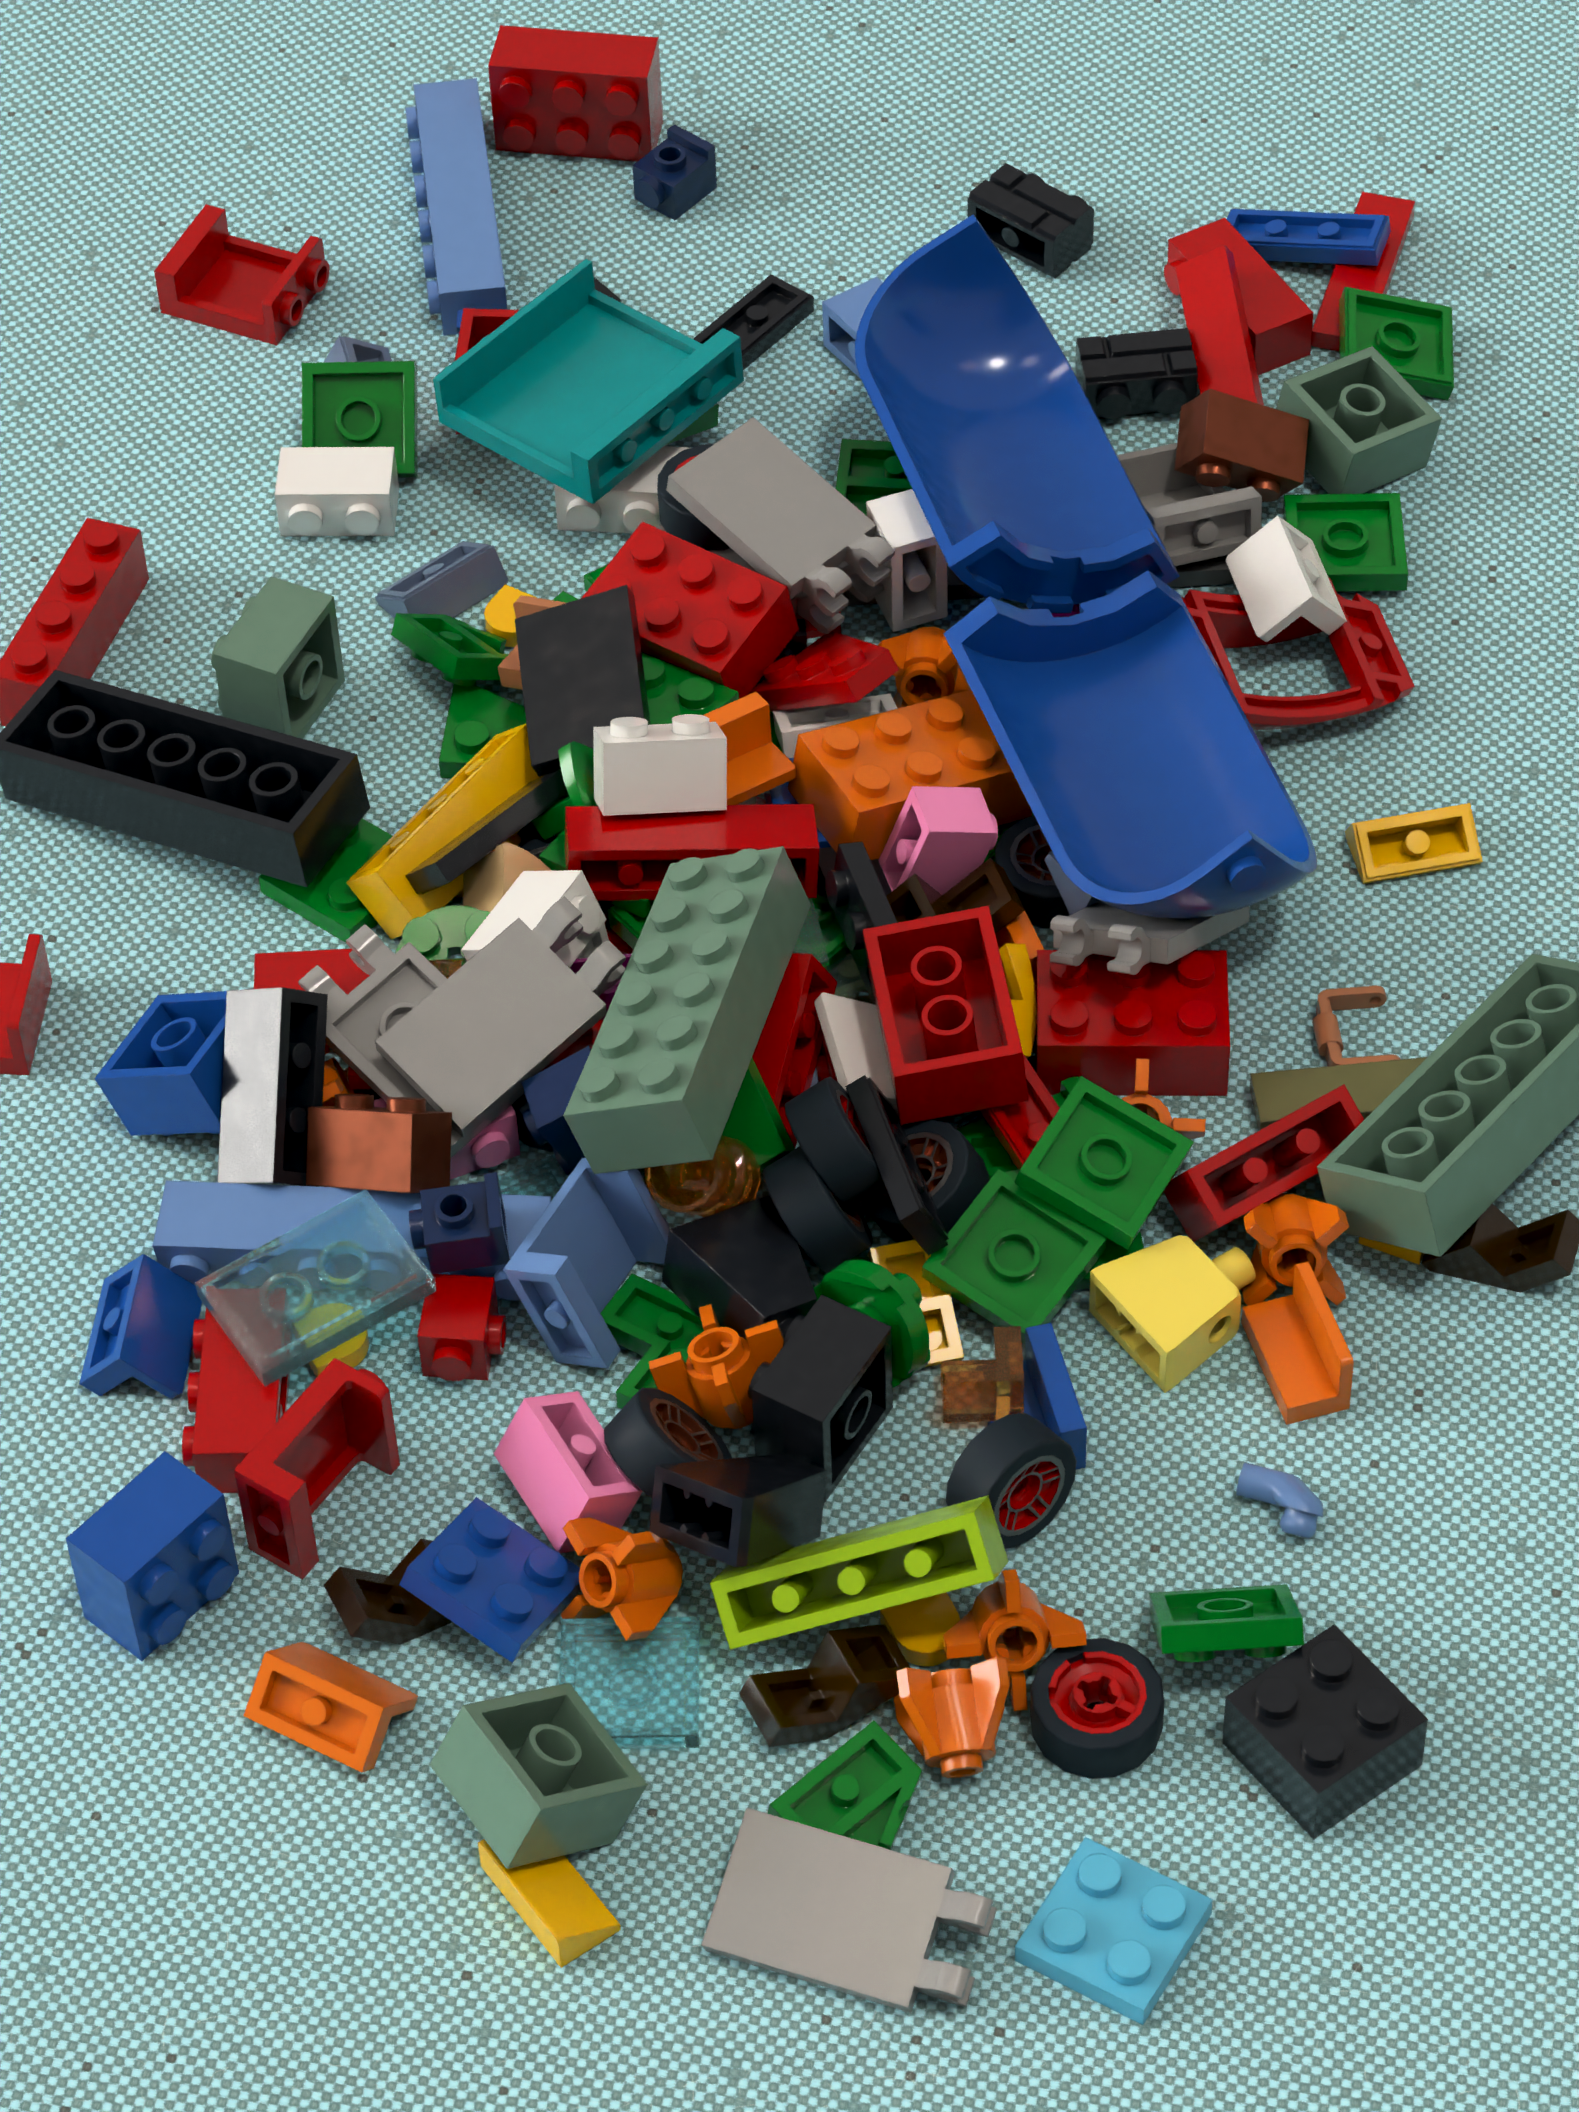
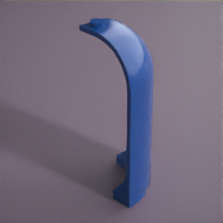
[855,214,1180,613]
[943,570,1317,919]

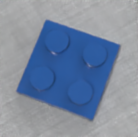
[399,1497,580,1663]

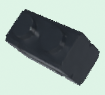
[968,163,1094,278]
[1075,328,1198,419]

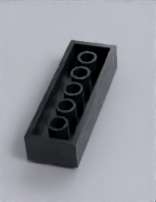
[0,670,370,887]

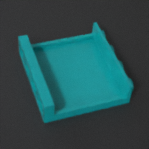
[433,259,744,504]

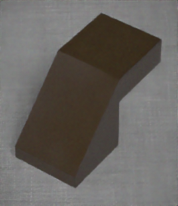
[886,858,1025,933]
[1421,1203,1579,1293]
[324,1539,453,1645]
[739,1624,911,1747]

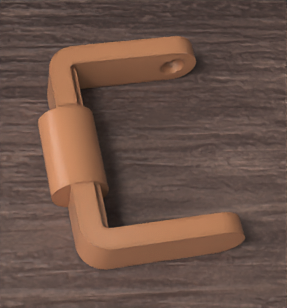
[1312,986,1400,1066]

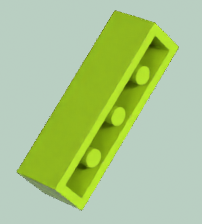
[710,1496,1009,1650]

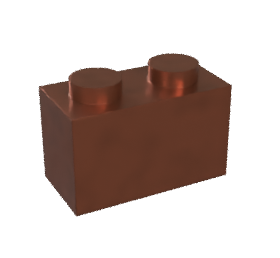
[1175,389,1309,502]
[306,1094,452,1193]

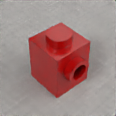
[417,1273,506,1381]

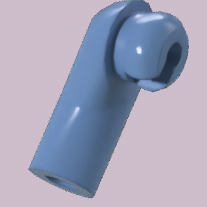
[1236,1462,1323,1538]

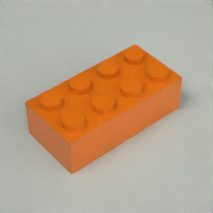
[788,690,1032,860]

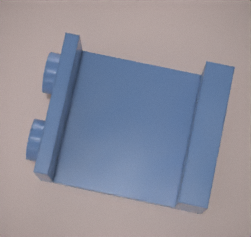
[503,1158,669,1369]

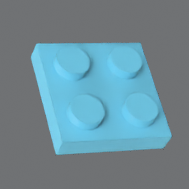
[1015,1837,1213,2025]

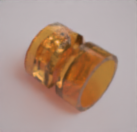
[645,1135,761,1217]

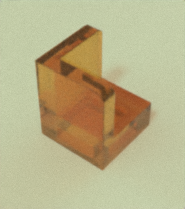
[940,1326,1024,1423]

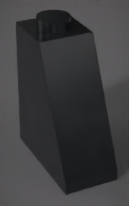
[662,1195,817,1340]
[649,1454,827,1567]

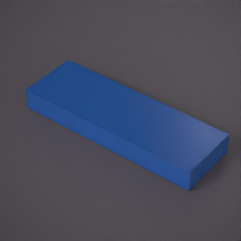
[1227,209,1391,266]

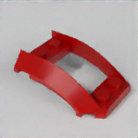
[1181,577,1415,730]

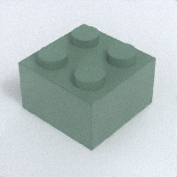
[1276,346,1442,494]
[211,576,345,739]
[430,1683,648,1869]

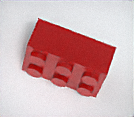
[488,25,663,162]
[581,521,799,699]
[863,906,1029,1125]
[1036,950,1230,1096]

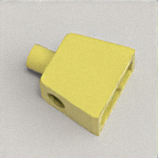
[1089,1235,1256,1393]

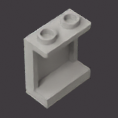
[1118,443,1262,566]

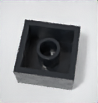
[748,1295,893,1502]
[1222,1624,1428,1839]

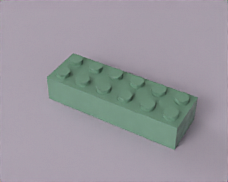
[563,846,811,1174]
[1317,954,1579,1257]

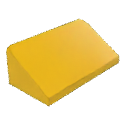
[1345,803,1483,884]
[478,1839,621,1968]

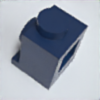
[632,124,717,220]
[409,1172,510,1274]

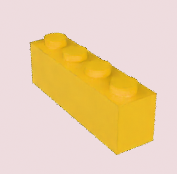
[346,723,545,939]

